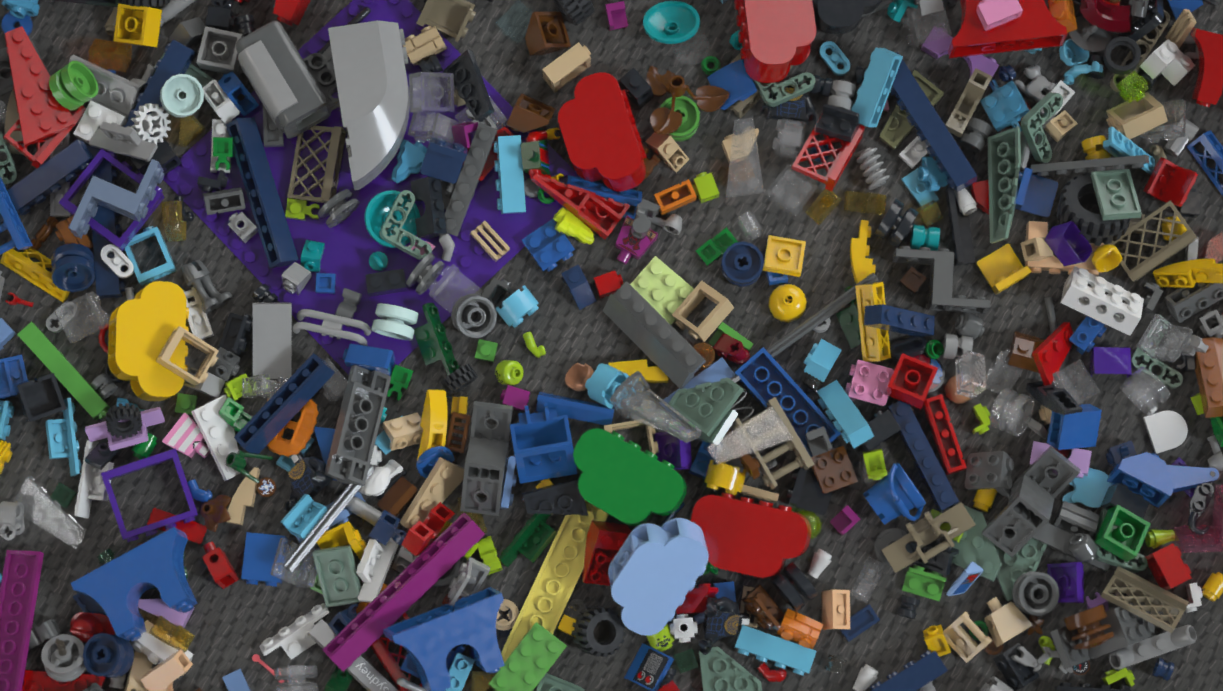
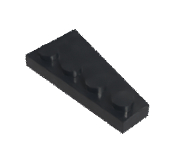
[442,49,494,122]

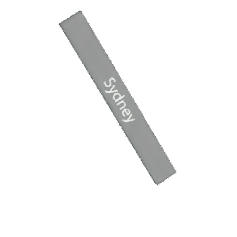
[307,619,398,691]

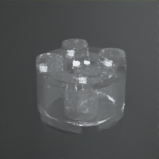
[773,118,806,159]

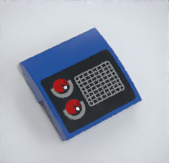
[624,643,674,691]

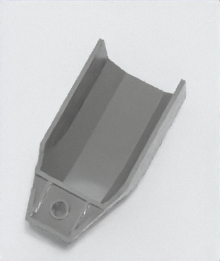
[328,20,410,190]

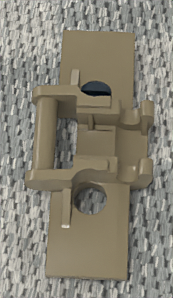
[881,502,976,573]

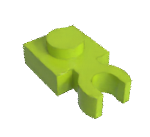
[285,198,320,220]

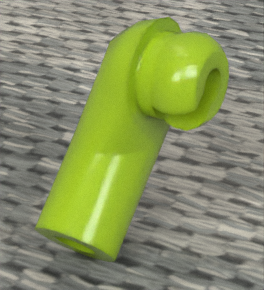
[523,332,546,358]
[1038,636,1056,665]

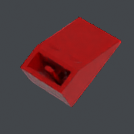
[583,520,632,586]

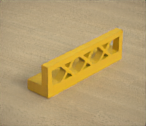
[0,247,70,303]
[855,282,891,362]

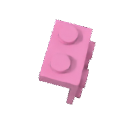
[845,360,894,406]

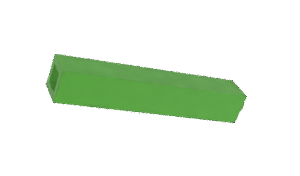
[17,322,111,421]

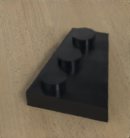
[522,478,588,516]

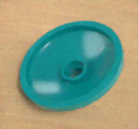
[643,1,700,44]
[364,190,420,248]

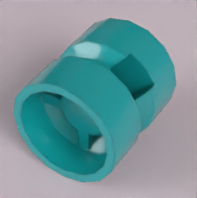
[910,225,940,251]

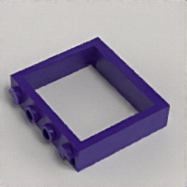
[59,149,165,251]
[101,448,198,542]

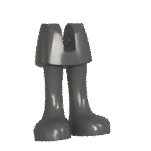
[182,259,233,313]

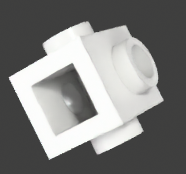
[670,614,698,643]

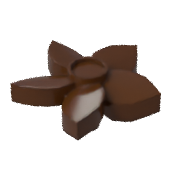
[1028,614,1045,635]

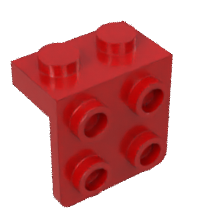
[1143,157,1198,207]

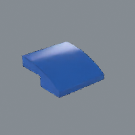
[707,59,757,110]

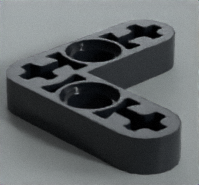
[1116,0,1164,49]

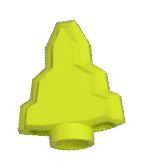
[553,207,594,245]

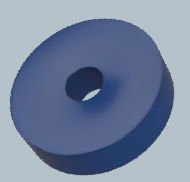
[1,12,33,36]

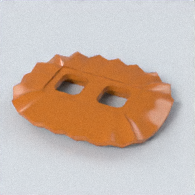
[267,398,319,457]

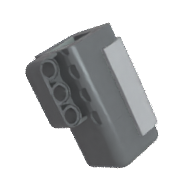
[236,21,340,139]

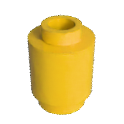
[973,489,997,512]
[1202,572,1223,602]

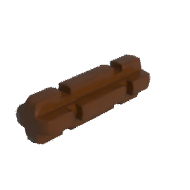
[31,216,59,250]

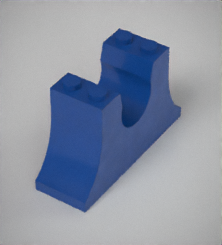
[70,527,198,641]
[383,587,505,691]

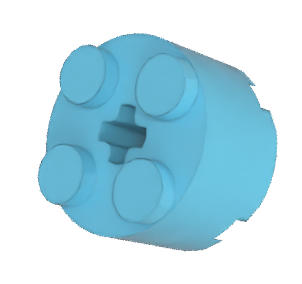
[495,285,539,328]
[585,363,631,409]

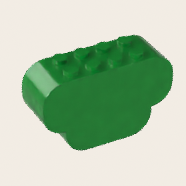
[573,428,687,526]

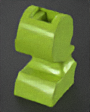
[478,536,503,575]

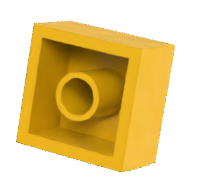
[114,4,162,47]

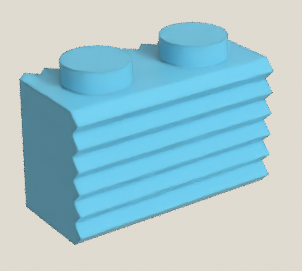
[804,339,841,382]

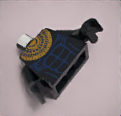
[758,78,818,125]
[283,452,333,511]
[698,596,750,655]

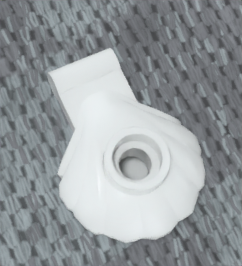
[359,459,403,496]

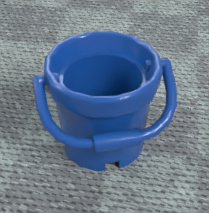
[863,463,926,525]

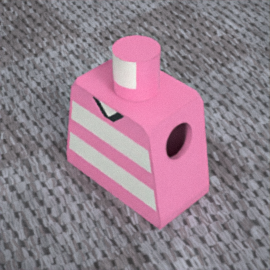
[162,413,210,458]

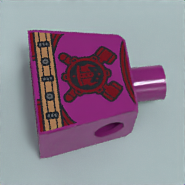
[615,216,658,265]

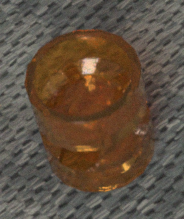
[693,342,715,371]

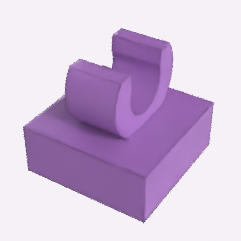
[1086,592,1109,612]

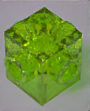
[1116,71,1149,103]

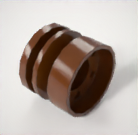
[1063,604,1115,650]

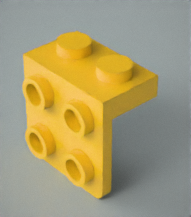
[316,521,367,561]

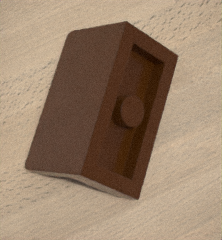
[377,476,419,517]

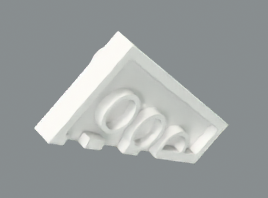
[191,394,240,481]

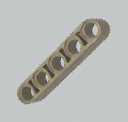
[1110,10,1170,92]

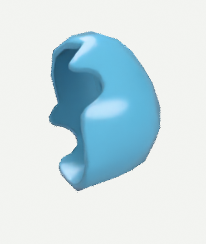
[1059,39,1090,67]

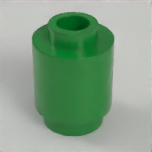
[131,432,158,460]

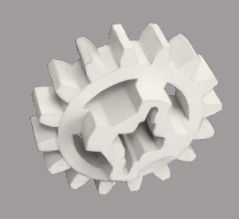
[131,103,171,145]

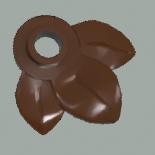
[200,495,232,532]

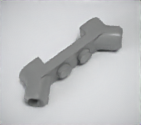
[1109,625,1197,670]

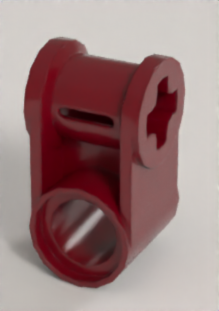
[712,333,750,365]

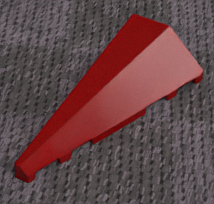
[531,173,630,240]

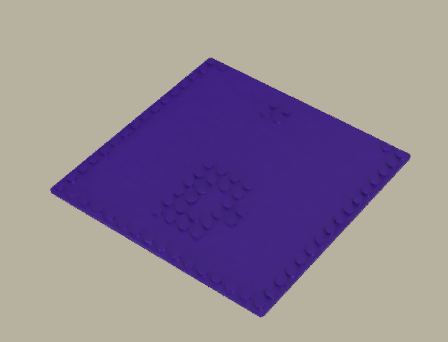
[163,0,580,375]

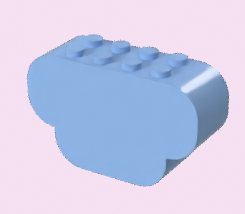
[608,518,708,636]

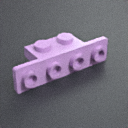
[85,407,165,451]

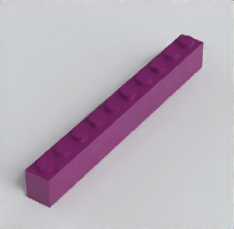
[322,513,485,672]

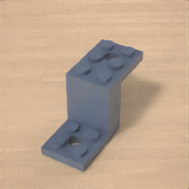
[69,159,164,239]

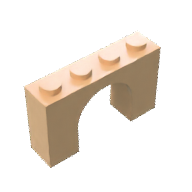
[1025,221,1105,276]
[140,649,193,691]

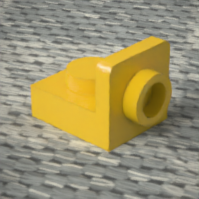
[923,625,951,657]

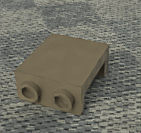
[416,0,476,42]

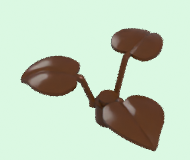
[647,66,730,135]

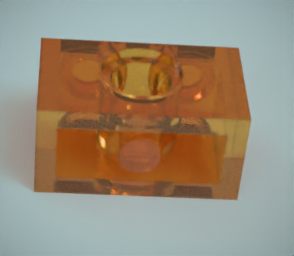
[89,39,132,72]

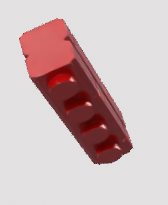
[923,394,967,475]

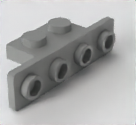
[89,122,158,161]

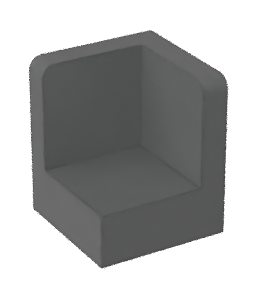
[805,427,832,456]

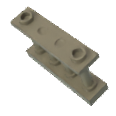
[732,397,814,489]

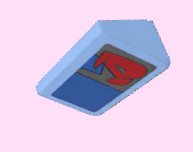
[946,562,983,596]

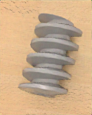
[854,147,890,190]

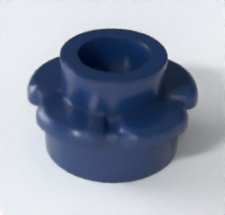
[999,65,1016,83]

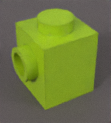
[692,172,719,203]

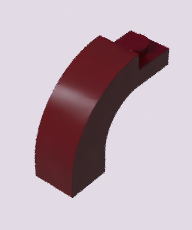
[1080,0,1133,32]

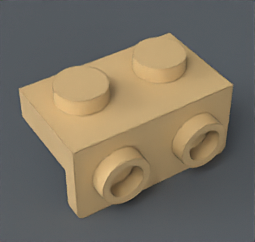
[382,413,423,451]

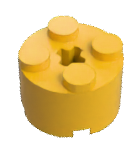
[704,460,747,495]

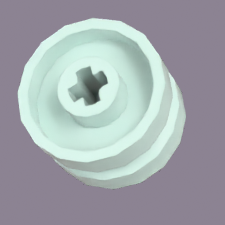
[160,74,204,118]
[371,303,419,341]

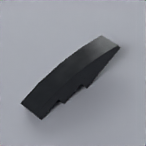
[1026,381,1082,415]

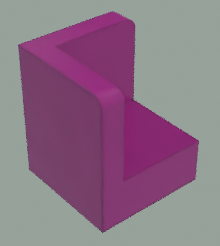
[605,1,628,31]
[451,122,478,148]
[830,505,861,536]

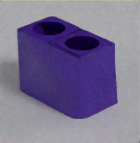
[1044,221,1092,266]
[1090,347,1132,378]

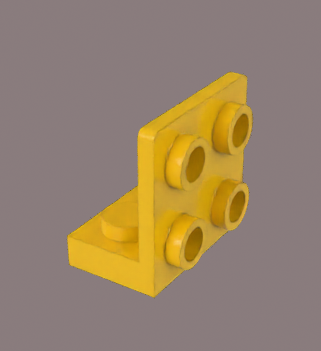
[976,244,1031,295]

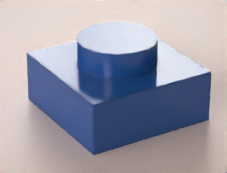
[765,271,788,286]
[315,273,336,294]

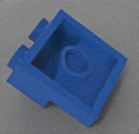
[521,219,575,272]

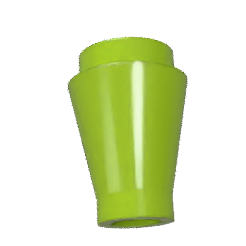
[1145,529,1175,548]

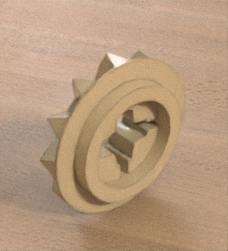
[496,599,519,630]

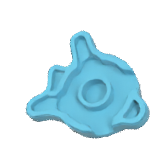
[1062,467,1113,508]

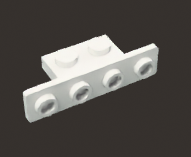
[74,440,114,519]
[356,538,399,603]
[259,603,329,660]

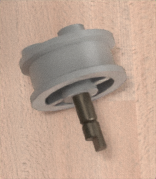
[41,634,86,682]

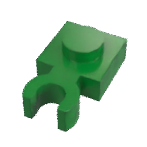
[213,137,233,170]
[387,364,413,400]

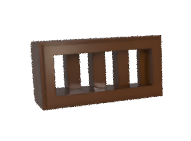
[445,411,472,453]

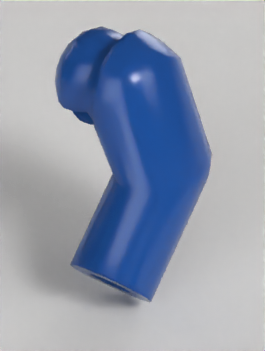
[187,479,213,502]

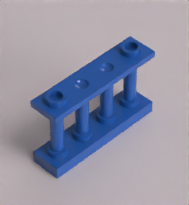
[0,177,33,255]

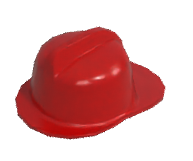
[70,612,115,643]

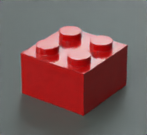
[886,353,938,409]
[1145,543,1191,590]

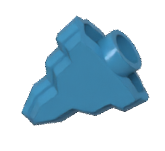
[1,0,40,19]
[391,139,427,183]
[918,156,948,192]

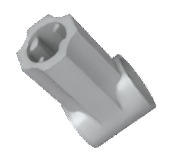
[1164,118,1200,157]

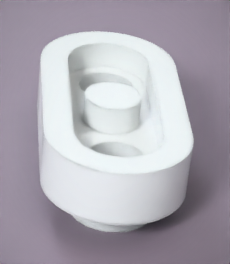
[101,244,134,278]

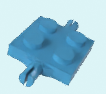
[980,80,1030,132]

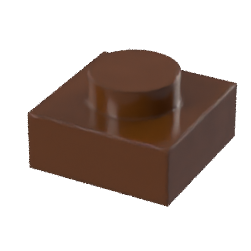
[900,267,927,294]

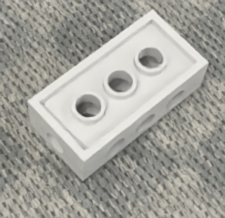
[1061,266,1144,336]

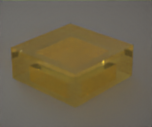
[917,200,943,227]

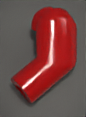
[757,663,787,682]

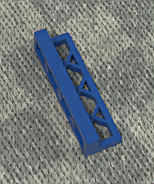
[1186,130,1223,196]
[566,175,642,219]
[536,392,615,425]

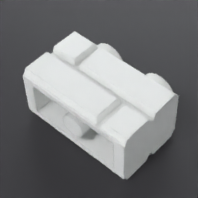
[203,80,240,124]

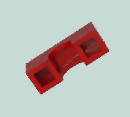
[402,502,455,557]

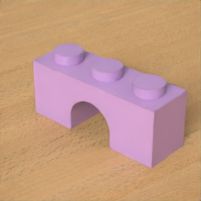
[1030,441,1092,478]

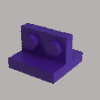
[654,428,692,470]
[1047,562,1084,603]

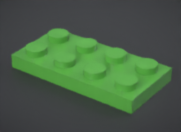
[488,622,567,691]

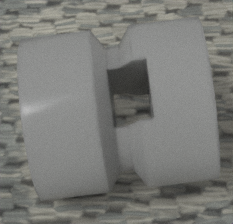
[827,80,856,111]
[942,333,973,361]

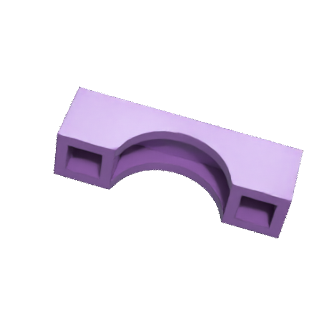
[921,27,999,79]

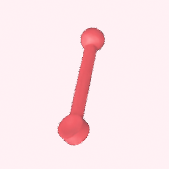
[252,654,285,683]

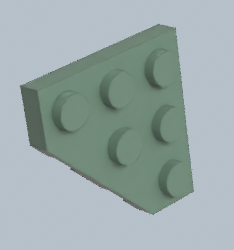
[667,377,744,437]
[952,506,1002,582]
[995,538,1047,601]
[699,647,762,691]

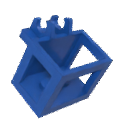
[510,402,577,484]

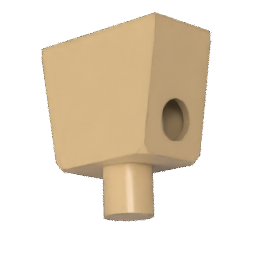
[985,597,1032,647]

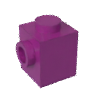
[500,385,531,412]

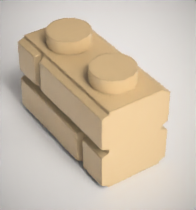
[403,26,447,66]

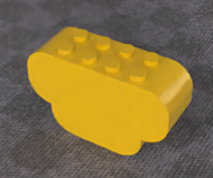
[108,281,189,401]

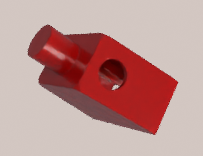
[203,542,240,589]

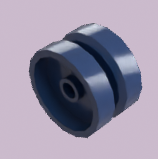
[721,241,764,287]
[51,243,95,292]
[82,633,134,678]

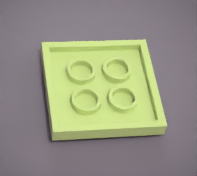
[630,256,694,325]

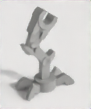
[1012,646,1073,674]

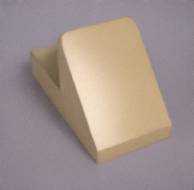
[1045,110,1078,142]

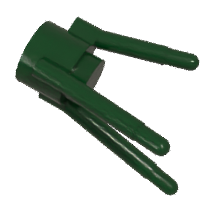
[225,450,273,484]

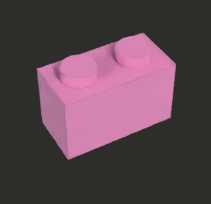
[976,0,1023,31]

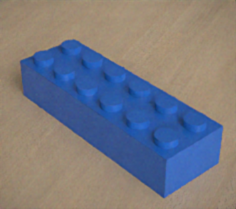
[734,347,840,457]

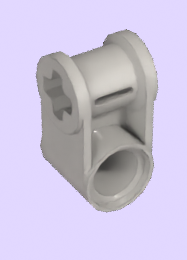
[0,501,25,540]

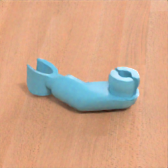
[1063,61,1103,85]

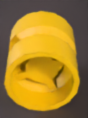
[1081,135,1111,160]

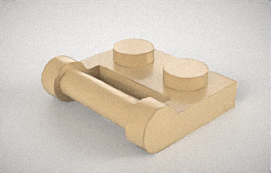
[943,611,992,663]

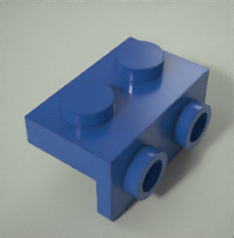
[1069,316,1107,355]

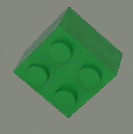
[1094,505,1151,562]

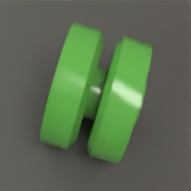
[49,61,98,110]
[660,96,700,141]

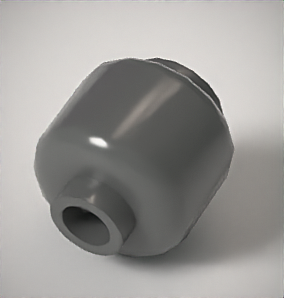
[955,312,985,340]
[1068,533,1098,562]

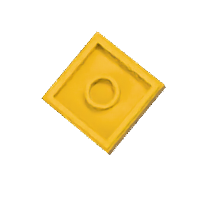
[763,235,806,277]

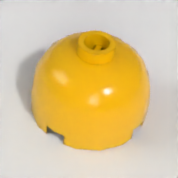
[768,284,807,323]

